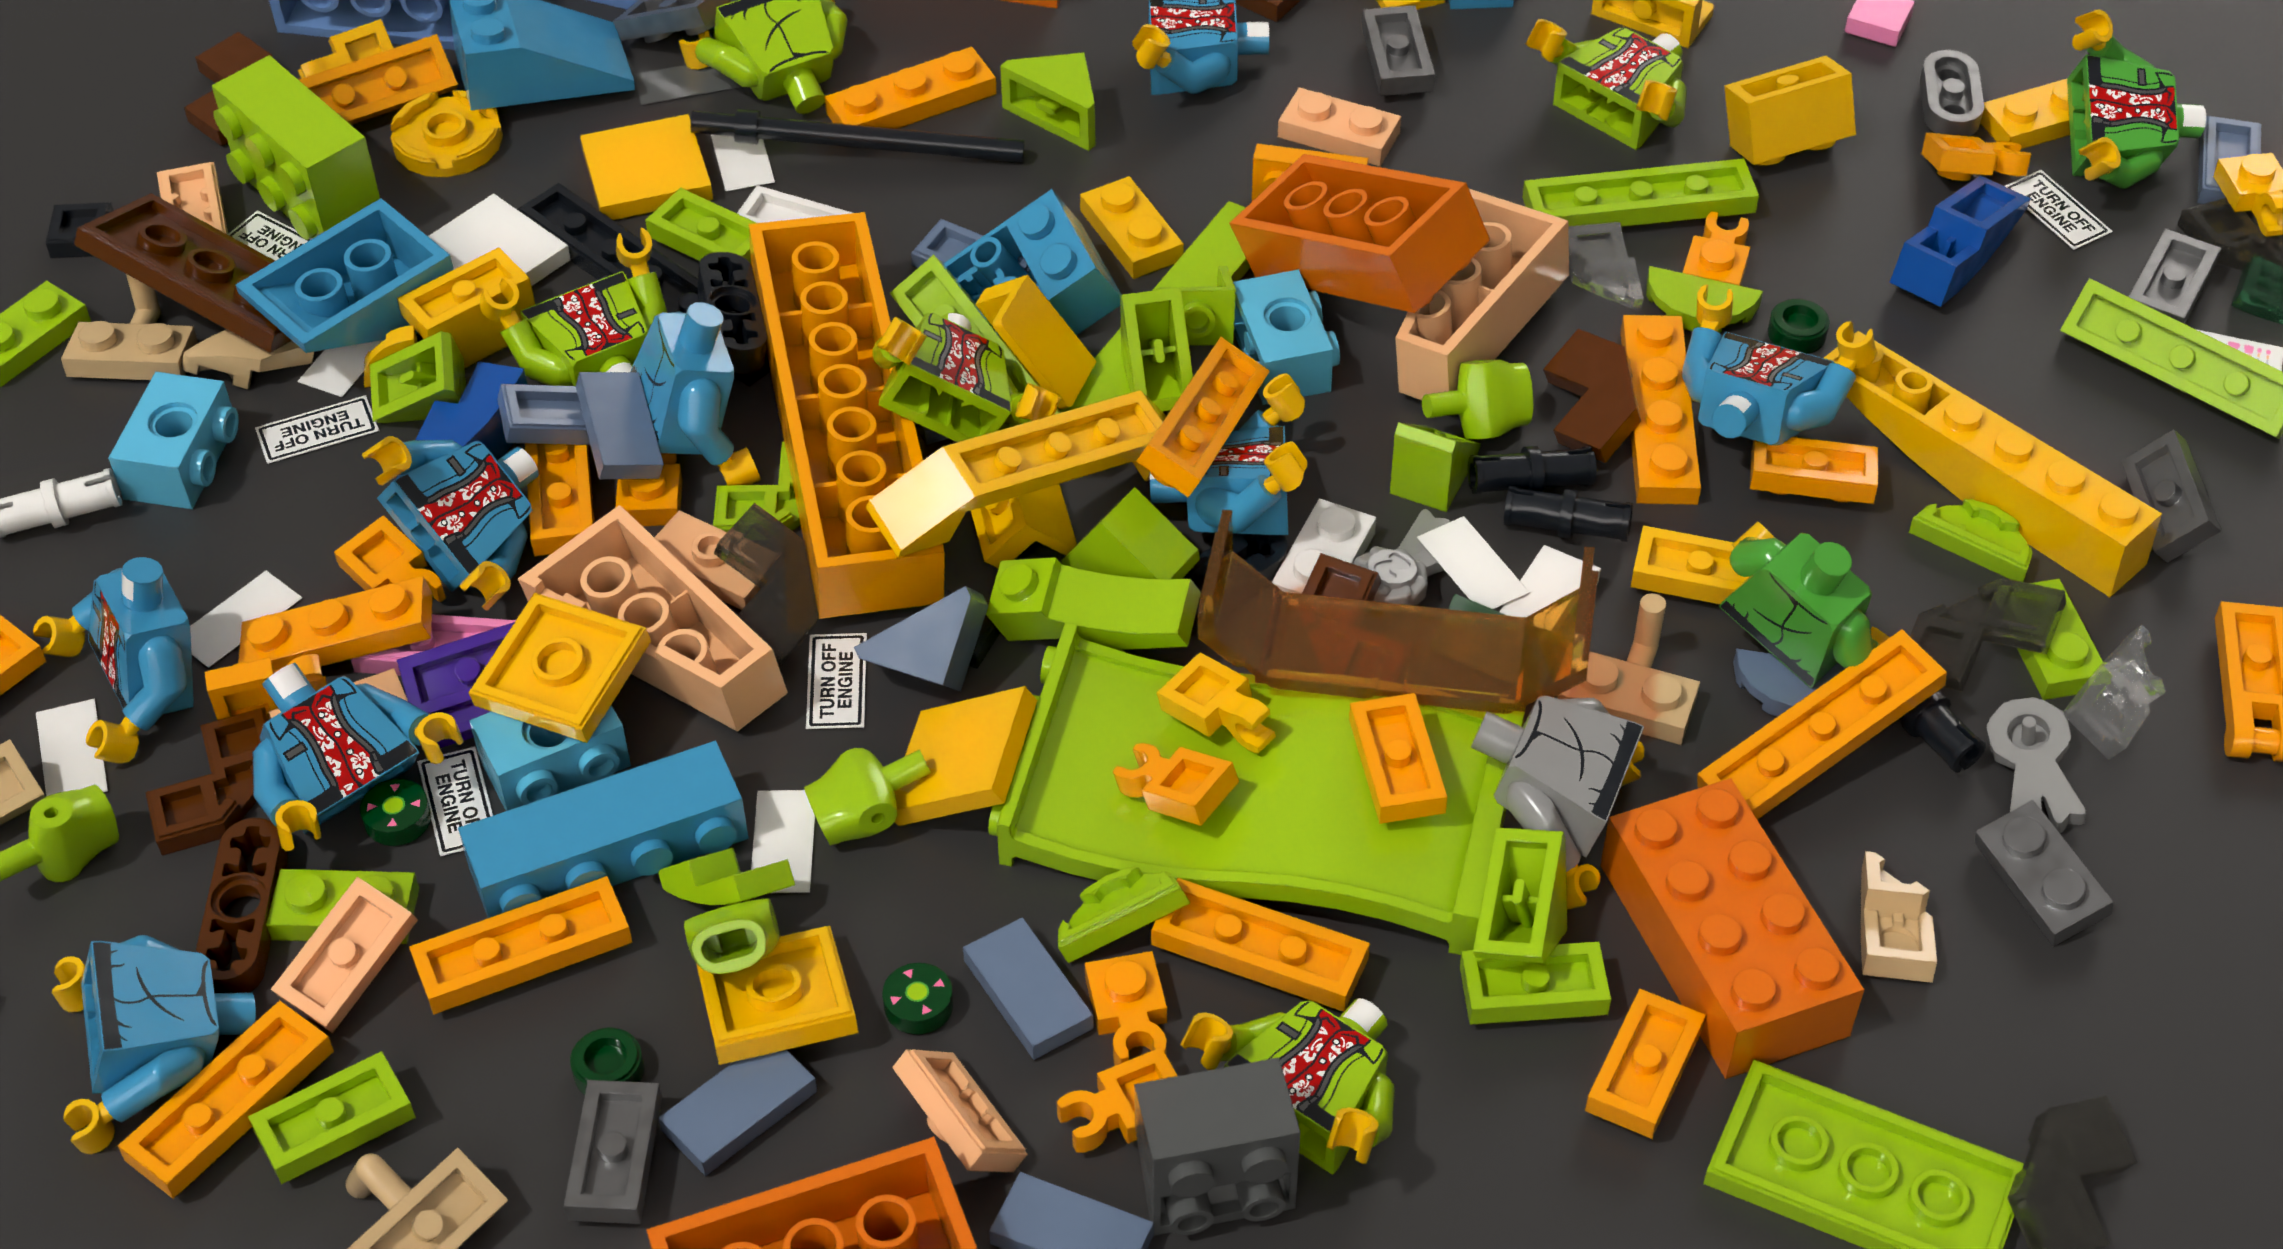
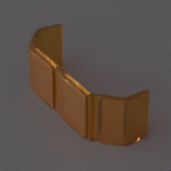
[1198,509,1599,714]

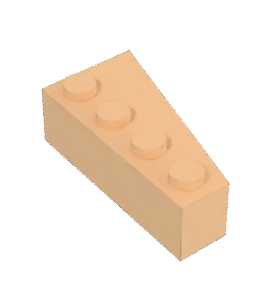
[1395,189,1569,400]
[518,505,788,732]

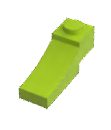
[986,557,1201,650]

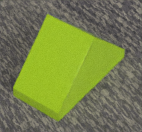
[1000,53,1096,151]
[1120,287,1193,412]
[370,331,466,423]
[1390,422,1481,512]
[1061,487,1200,579]
[1473,827,1567,963]

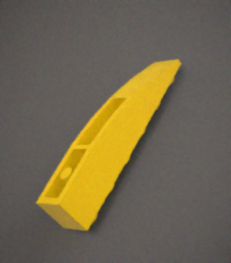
[1824,331,2162,597]

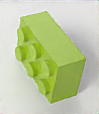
[211,55,380,240]

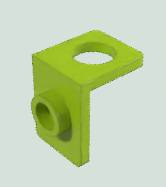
[1156,266,1236,345]

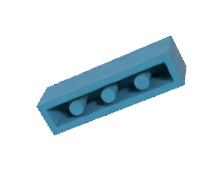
[458,740,749,918]

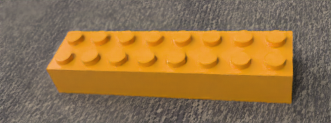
[749,212,945,619]

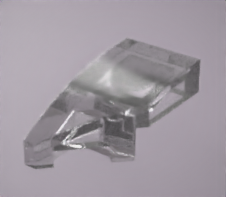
[1568,222,1644,309]
[2063,625,2166,760]

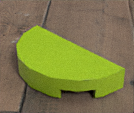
[1646,266,1763,332]
[1909,499,2033,585]
[1058,867,1190,963]

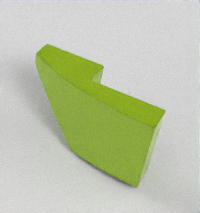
[658,847,795,905]

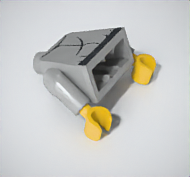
[1470,695,1645,910]

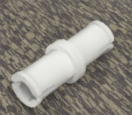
[0,468,122,538]

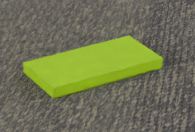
[1703,1059,2031,1249]

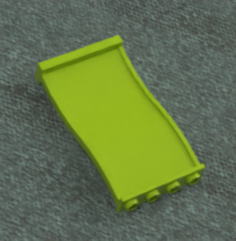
[988,622,1526,955]

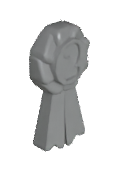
[1354,509,1450,611]
[1987,697,2086,833]

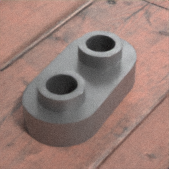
[1920,50,1984,136]

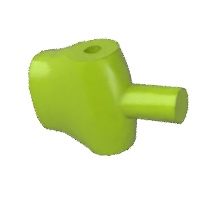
[1422,360,1534,439]
[804,748,931,846]
[0,784,119,882]
[684,898,780,974]

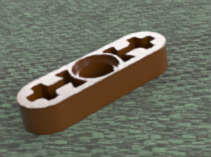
[196,818,288,993]

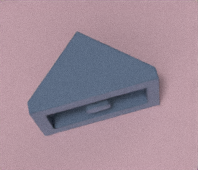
[854,586,988,692]

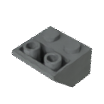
[1134,1057,1300,1236]

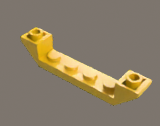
[866,390,1166,558]

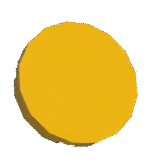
[390,90,503,177]

